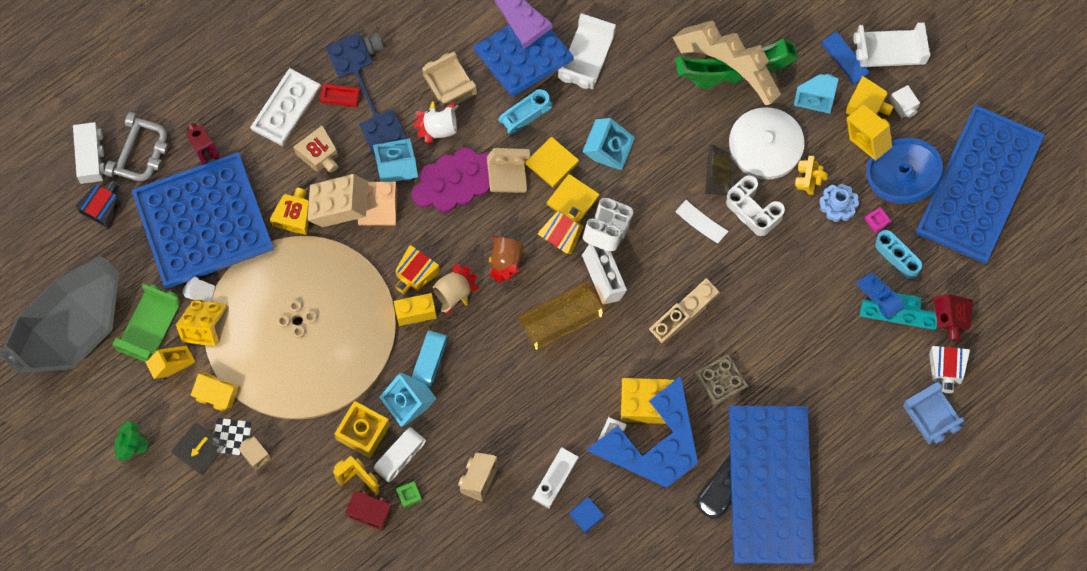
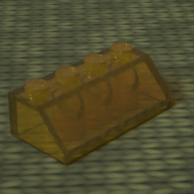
[517,283,603,350]

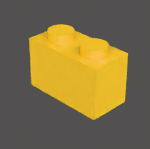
[394,293,437,326]
[191,372,239,411]

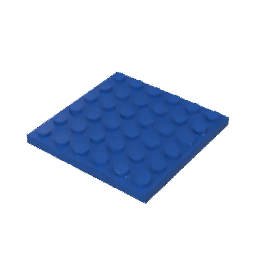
[132,152,274,289]

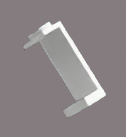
[558,14,616,89]
[854,23,930,67]

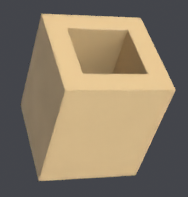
[238,437,271,471]

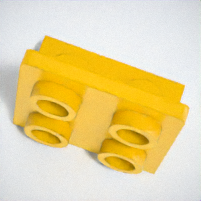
[176,300,227,346]

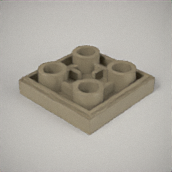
[695,354,749,406]

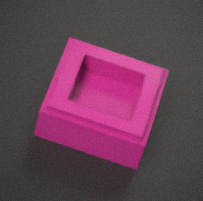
[864,207,892,234]

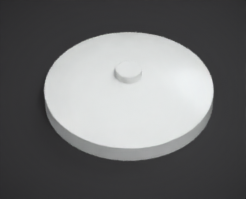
[729,108,804,179]

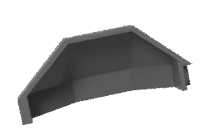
[0,256,119,373]

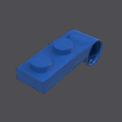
[856,273,904,319]

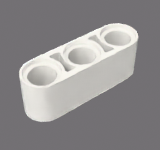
[373,427,426,482]

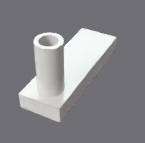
[532,447,579,509]

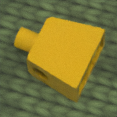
[846,76,894,116]

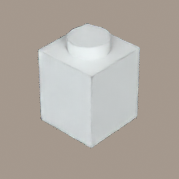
[890,85,920,119]

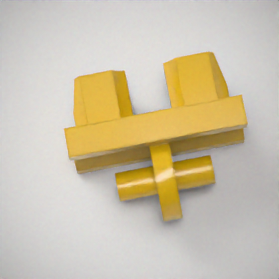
[795,156,828,195]

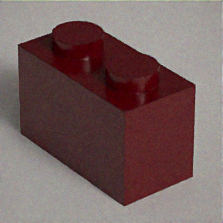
[345,491,392,531]

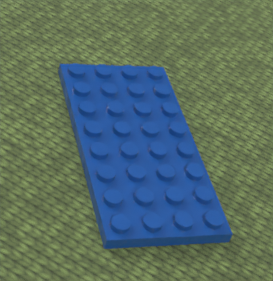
[916,105,1045,264]
[728,406,814,564]

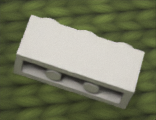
[73,122,105,184]
[582,244,627,304]

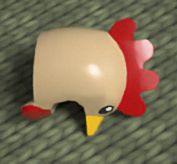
[433,263,478,314]

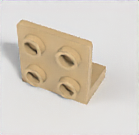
[487,148,530,193]

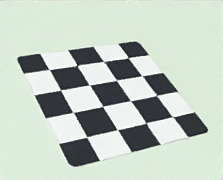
[211,418,252,455]

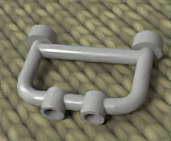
[105,112,169,181]

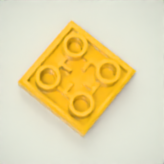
[526,137,579,188]
[547,174,600,223]

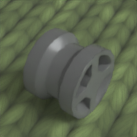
[363,33,384,55]

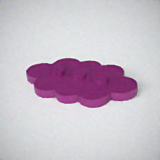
[412,148,490,213]

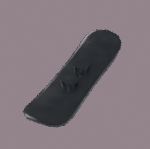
[696,455,731,519]

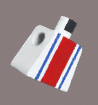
[929,346,970,393]

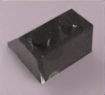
[705,144,734,195]

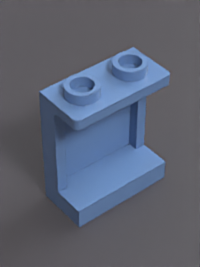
[903,381,965,445]

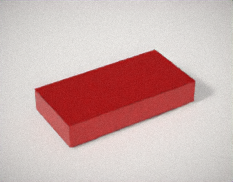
[320,84,360,108]

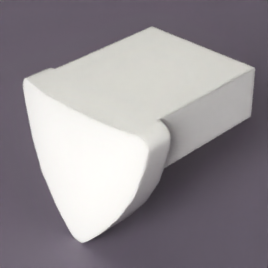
[182,276,215,302]

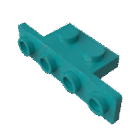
[860,292,937,330]

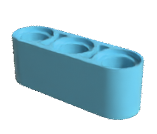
[875,230,922,279]
[412,330,448,387]

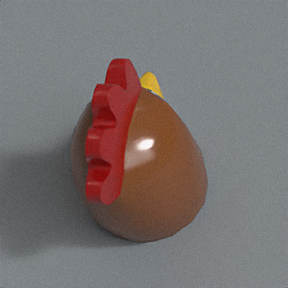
[489,235,523,283]

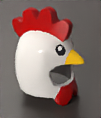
[413,101,458,144]

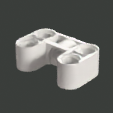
[726,175,785,236]
[583,198,633,251]

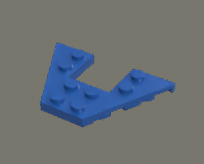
[587,377,698,487]

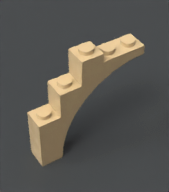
[673,21,781,105]

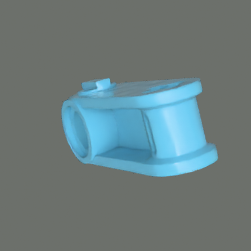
[498,89,553,135]

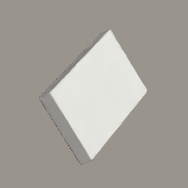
[250,68,321,146]

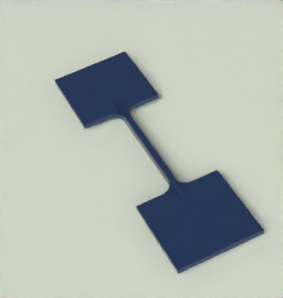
[325,32,406,156]

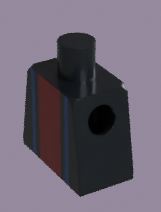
[75,181,121,229]

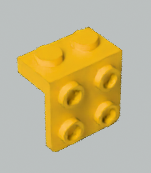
[333,456,379,496]

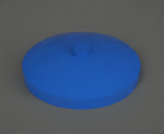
[866,138,943,204]

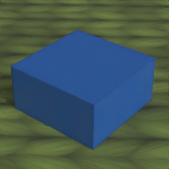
[569,497,604,534]

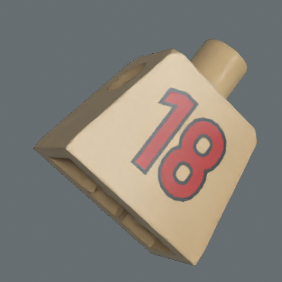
[294,126,338,173]

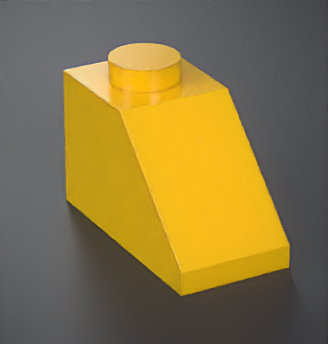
[146,346,195,379]

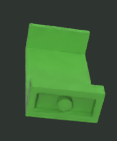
[113,284,181,362]

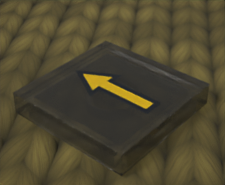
[171,422,227,476]

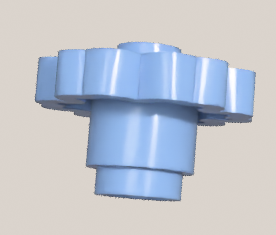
[819,184,859,222]

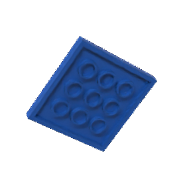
[473,25,574,97]

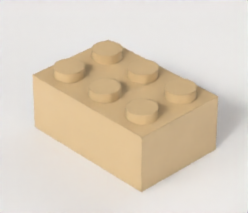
[308,174,368,227]

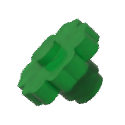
[114,421,148,461]

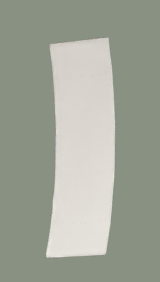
[676,200,728,243]

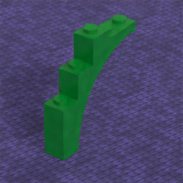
[675,39,798,90]

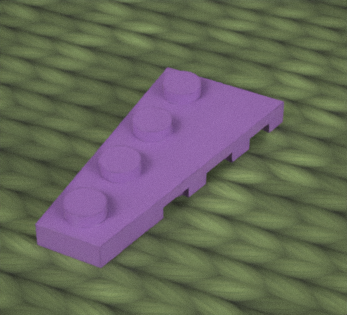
[494,0,553,49]

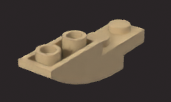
[649,278,720,343]

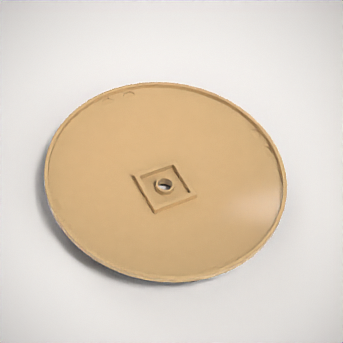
[205,236,396,419]

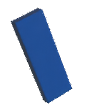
[821,32,870,85]

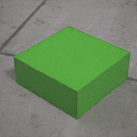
[396,481,422,508]

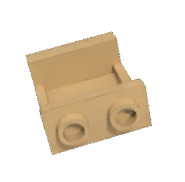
[422,52,477,110]

